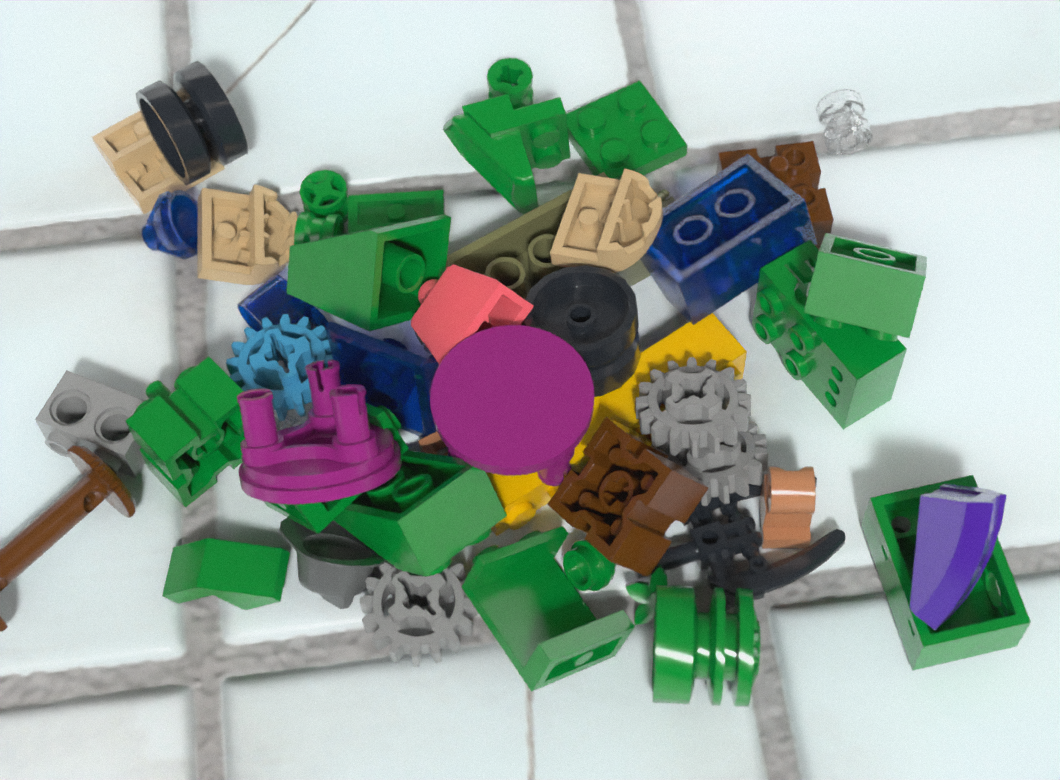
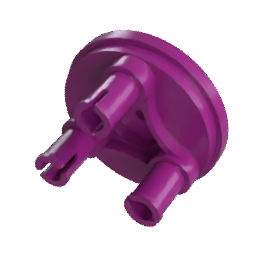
[430,325,594,486]
[237,360,402,504]

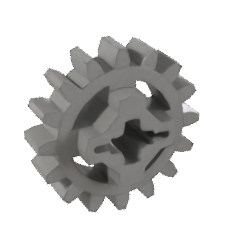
[636,357,751,458]
[658,422,769,506]
[360,562,478,666]

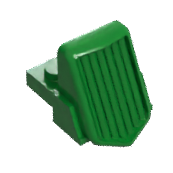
[443,93,571,215]

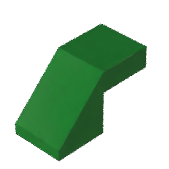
[162,538,290,610]

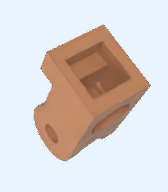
[759,466,816,549]

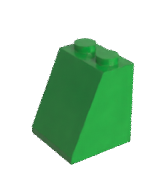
[287,214,451,332]

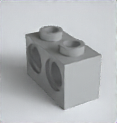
[35,370,145,478]

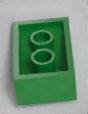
[334,450,507,577]

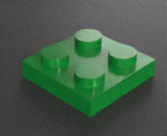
[566,80,688,180]

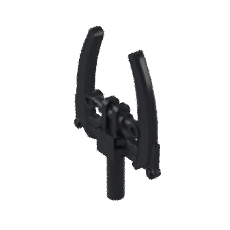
[634,473,846,611]

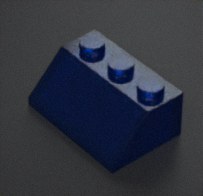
[640,154,817,325]

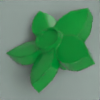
[625,565,668,625]

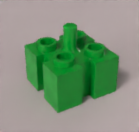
[125,356,245,508]

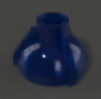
[142,190,198,260]

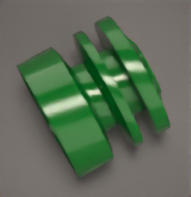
[652,585,760,707]

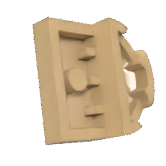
[550,169,663,273]
[197,184,298,285]

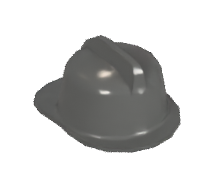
[279,517,385,609]

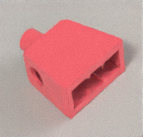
[411,264,534,364]

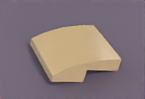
[92,111,225,214]

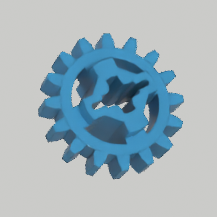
[226,314,341,421]

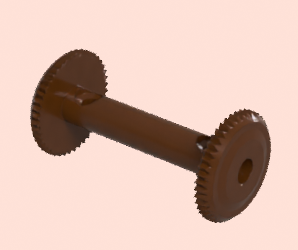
[0,445,136,632]

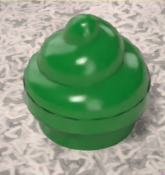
[563,538,617,591]

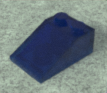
[326,321,440,438]

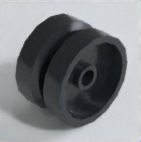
[135,61,248,186]
[524,265,641,397]

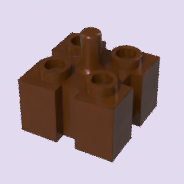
[715,141,833,264]
[547,417,709,577]

